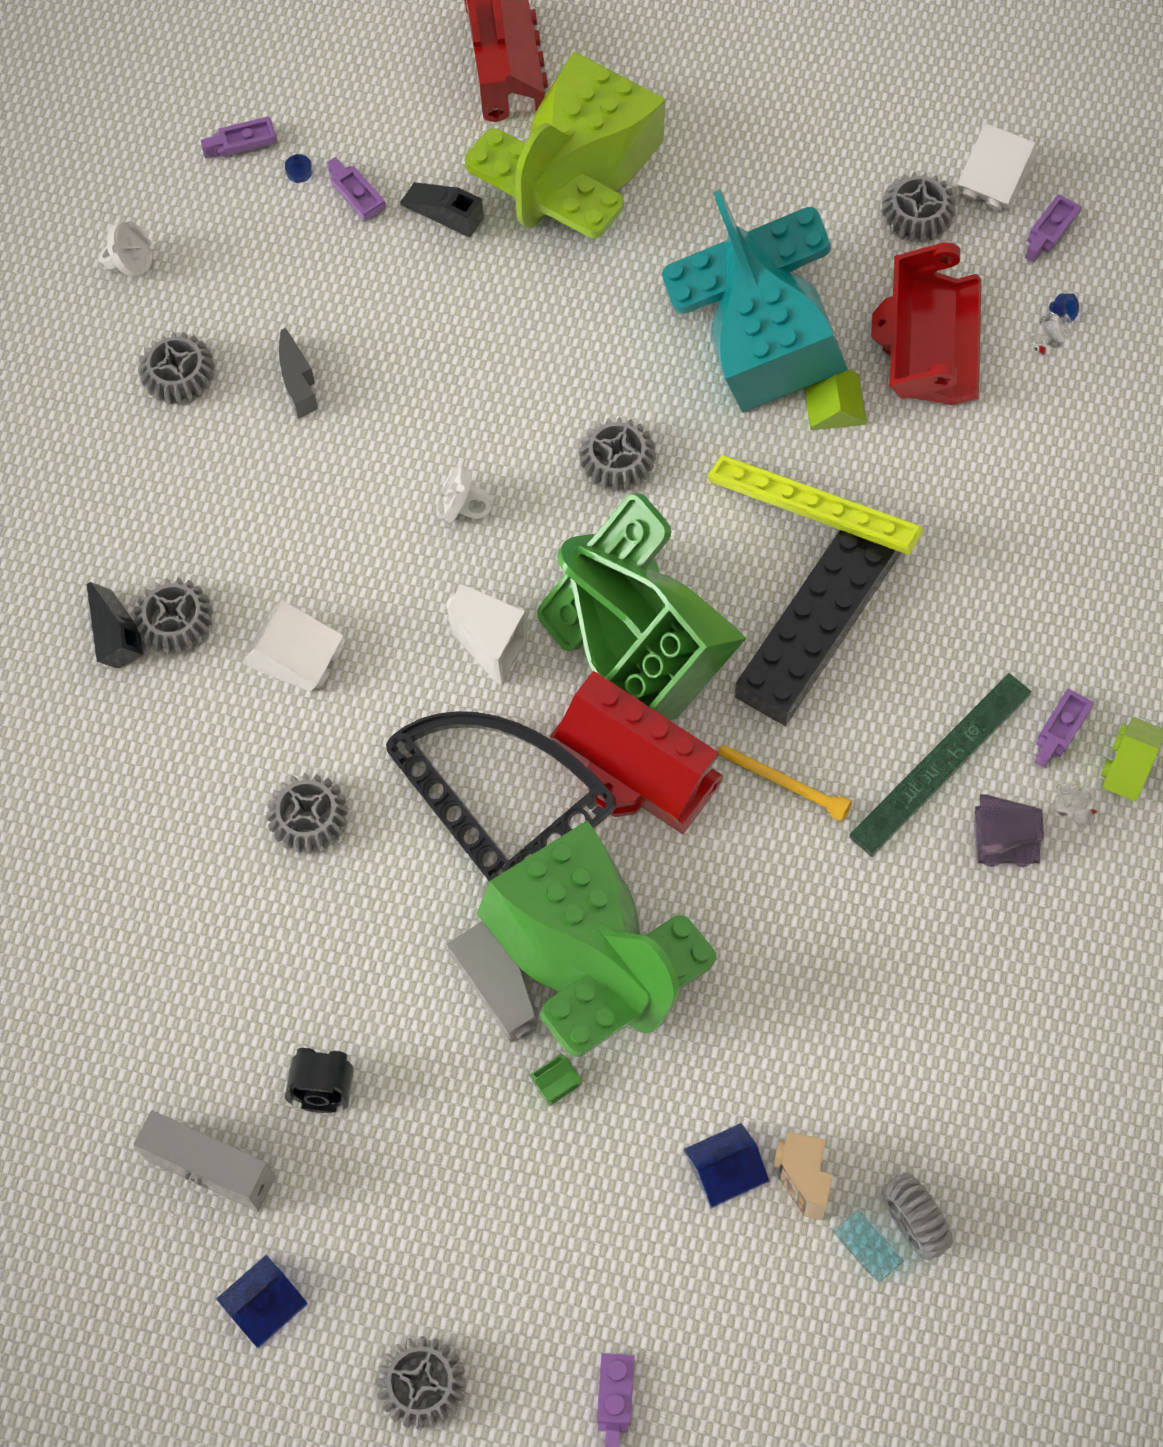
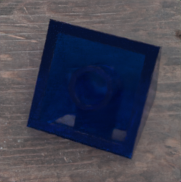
[683,1123,769,1208]
[216,1255,308,1349]

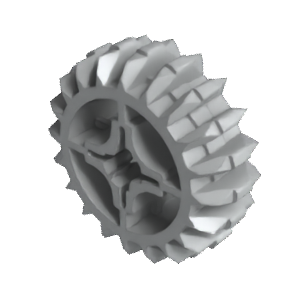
[881,171,956,243]
[138,332,215,405]
[579,416,656,492]
[133,577,213,655]
[266,773,349,854]
[882,1173,953,1261]
[376,1336,466,1430]

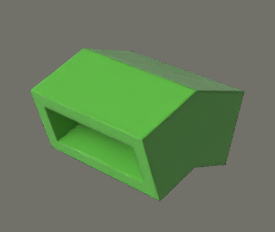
[529,1053,582,1107]

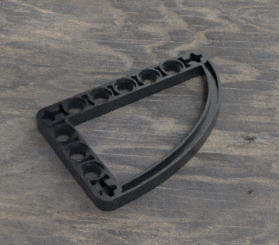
[386,711,616,882]

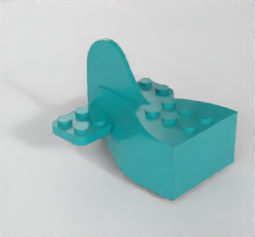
[662,189,848,413]

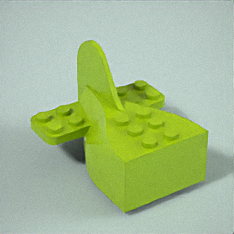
[465,51,665,238]

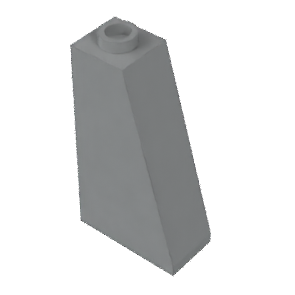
[447,921,536,1042]

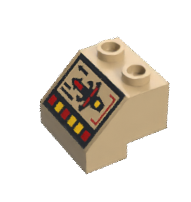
[774,1131,833,1221]

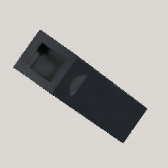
[400,182,484,237]
[86,582,143,669]

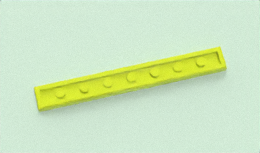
[707,455,924,555]

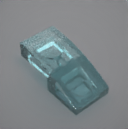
[832,1209,904,1283]

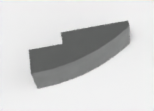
[279,327,318,419]

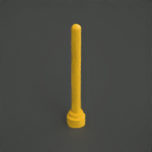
[718,745,853,822]

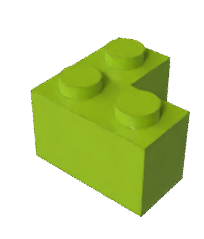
[1100,716,1163,802]

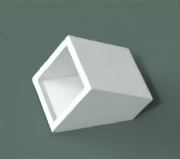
[957,123,1037,211]
[446,584,528,685]
[242,600,344,692]

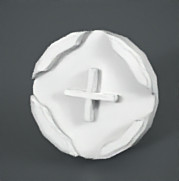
[98,221,153,277]
[436,466,491,523]

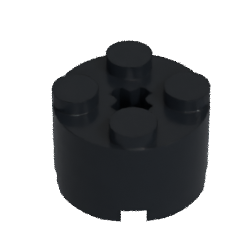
[285,1048,354,1113]

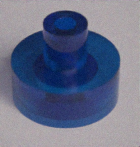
[285,154,313,183]
[1049,293,1079,322]

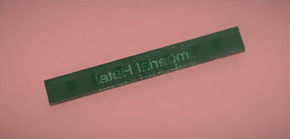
[849,673,1032,857]

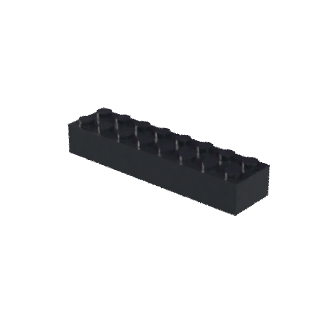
[735,503,902,727]

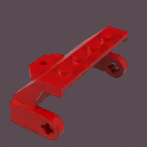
[464,0,548,122]
[871,242,982,405]
[549,671,723,835]

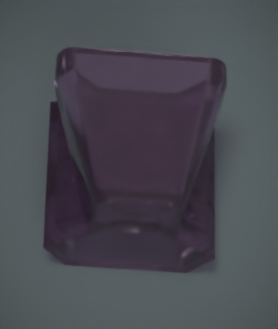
[974,794,1044,867]

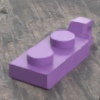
[201,116,278,158]
[327,157,386,222]
[1025,194,1082,262]
[1034,688,1095,768]
[597,1353,635,1447]

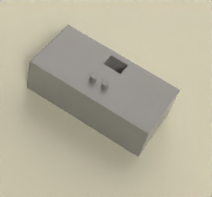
[133,1110,276,1212]

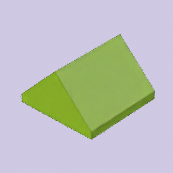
[804,369,867,430]

